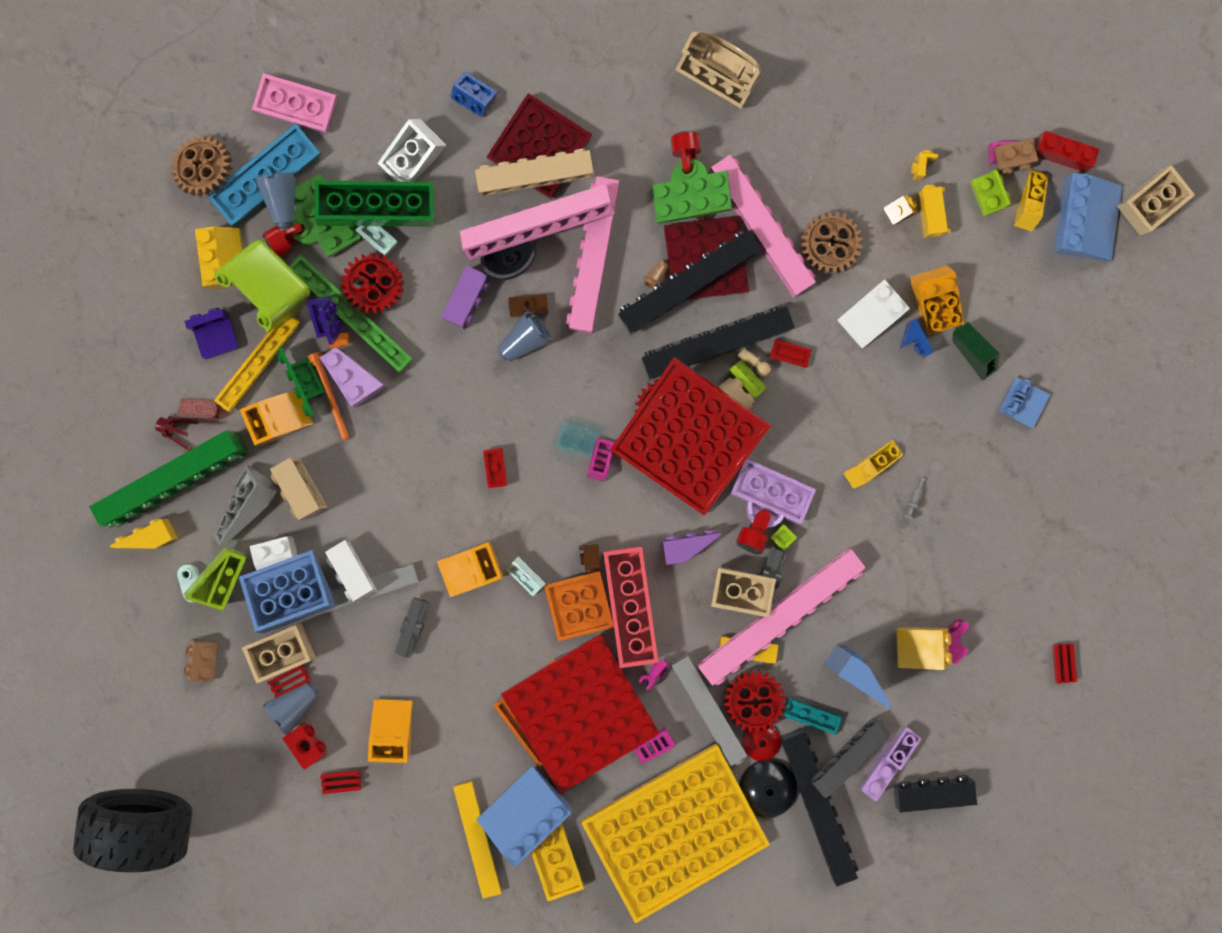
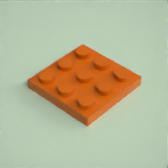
[544,571,614,641]

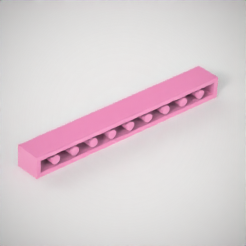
[697,549,865,686]

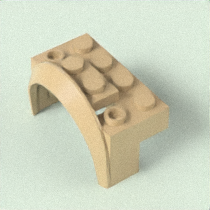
[675,31,762,109]

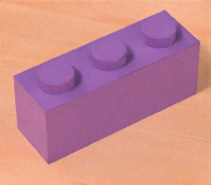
[441,265,490,329]

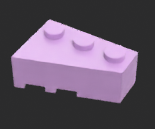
[320,347,387,407]

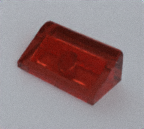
[177,399,220,420]

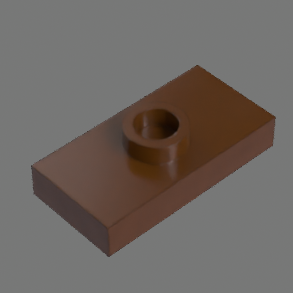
[508,294,548,317]

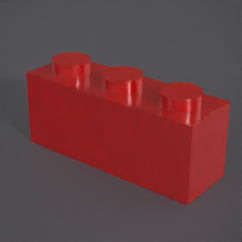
[1035,131,1100,173]

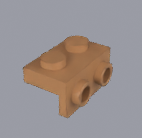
[994,138,1038,175]
[184,640,218,682]

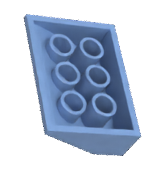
[1054,173,1122,261]
[239,550,336,634]
[824,645,891,709]
[476,765,572,867]

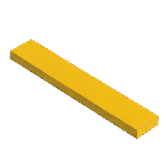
[214,317,301,413]
[453,781,502,899]

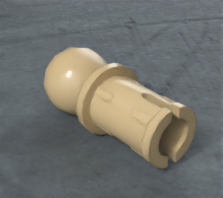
[738,347,771,377]

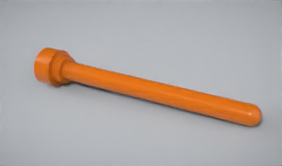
[308,351,349,440]

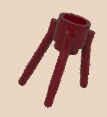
[155,416,198,451]

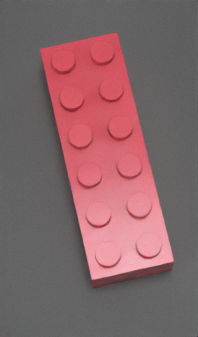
[603,546,659,668]

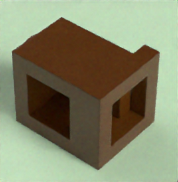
[579,544,601,573]

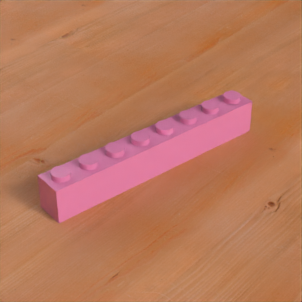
[710,155,815,298]
[566,177,619,334]
[460,184,615,260]

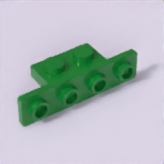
[277,346,325,419]

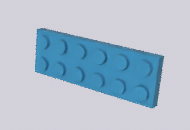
[207,123,322,227]

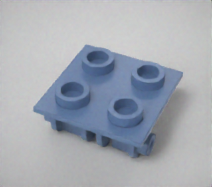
[999,377,1050,429]

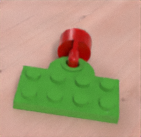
[652,131,732,224]
[262,173,362,259]

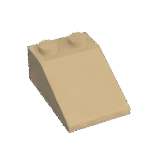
[711,567,776,617]

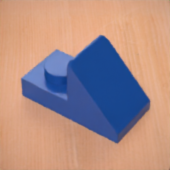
[900,318,934,358]

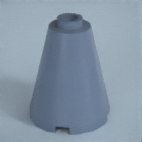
[256,173,296,228]
[498,310,552,361]
[263,683,319,735]

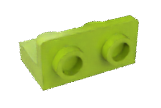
[970,169,1011,217]
[728,360,766,399]

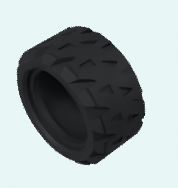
[73,789,193,873]

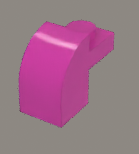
[948,619,970,665]

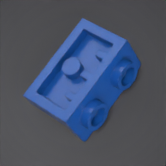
[451,71,497,117]

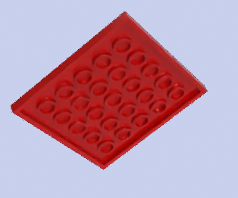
[610,357,771,515]
[501,633,660,794]

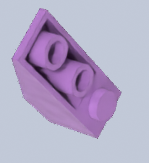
[662,529,721,565]

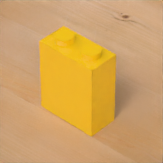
[896,627,952,670]

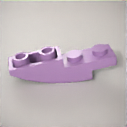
[859,727,922,802]

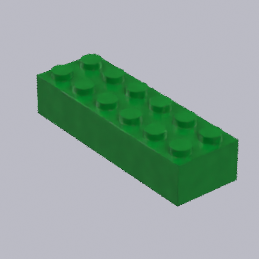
[315,181,434,227]

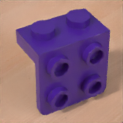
[307,296,342,345]
[184,308,239,359]

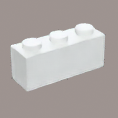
[325,540,377,603]

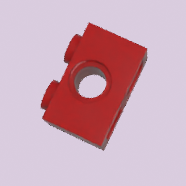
[282,722,327,770]

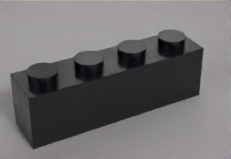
[893,775,977,813]

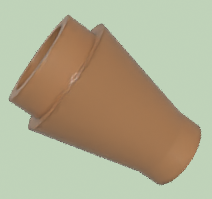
[644,261,669,289]

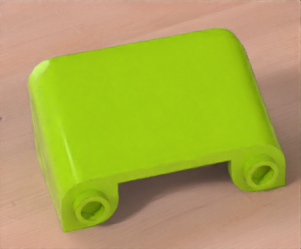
[214,240,310,332]

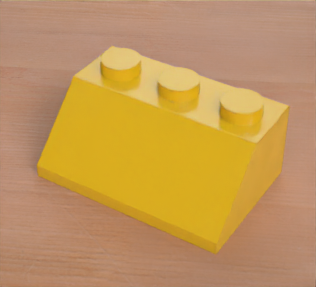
[195,227,243,290]

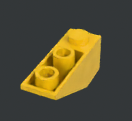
[1014,169,1048,232]
[843,440,903,489]
[110,517,178,549]

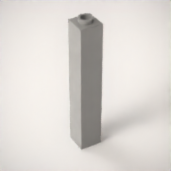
[671,654,747,766]

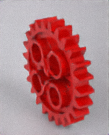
[341,252,404,315]
[723,669,786,733]

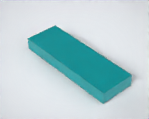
[782,697,843,735]

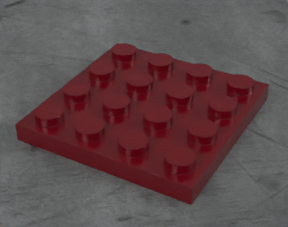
[487,93,592,200]
[664,216,749,301]

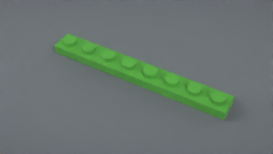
[289,254,413,373]

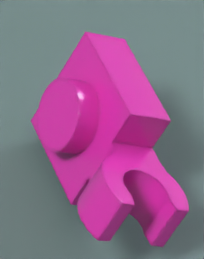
[639,659,672,690]

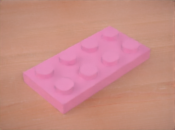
[252,73,338,134]

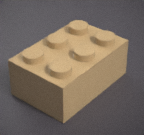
[1117,165,1195,235]
[270,457,328,520]
[242,623,316,684]

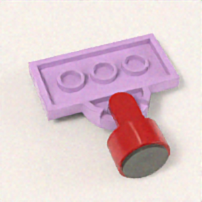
[730,459,816,555]

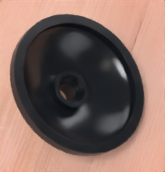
[480,240,536,280]
[739,759,797,818]

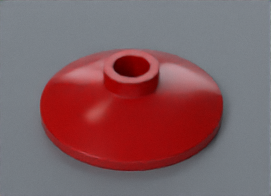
[742,725,781,761]

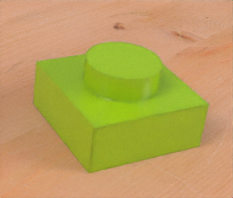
[769,524,797,551]

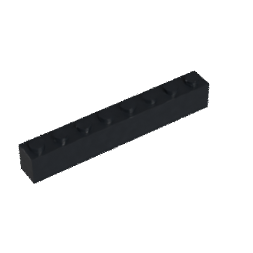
[618,230,761,336]
[642,305,795,380]
[780,729,859,887]

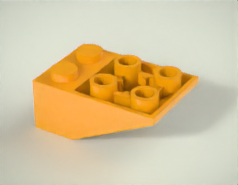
[910,265,964,336]
[240,390,314,446]
[437,541,504,597]
[368,699,413,763]

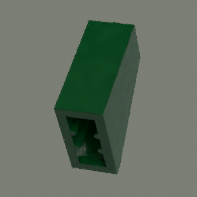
[953,322,999,380]

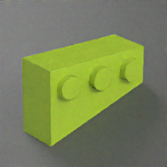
[184,546,246,611]

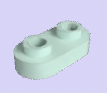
[177,564,200,602]

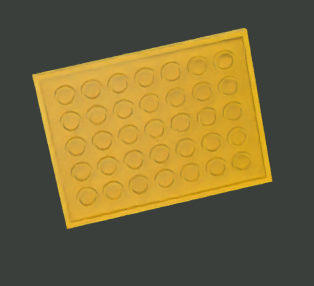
[580,743,770,924]

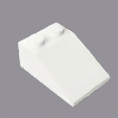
[378,119,446,182]
[837,279,910,349]
[249,536,298,571]

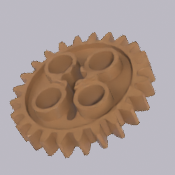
[170,135,233,197]
[800,211,863,274]

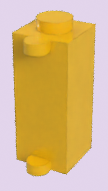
[918,184,951,238]

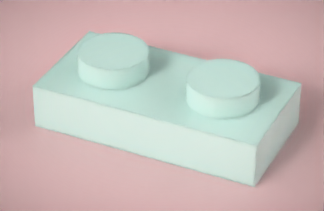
[356,226,398,256]
[506,557,546,596]

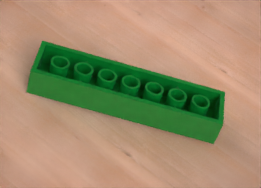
[89,430,249,528]

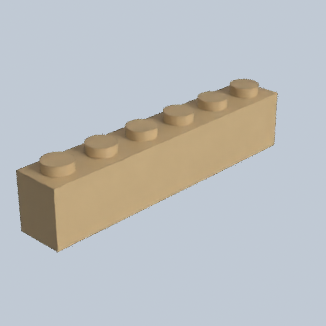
[475,149,594,197]

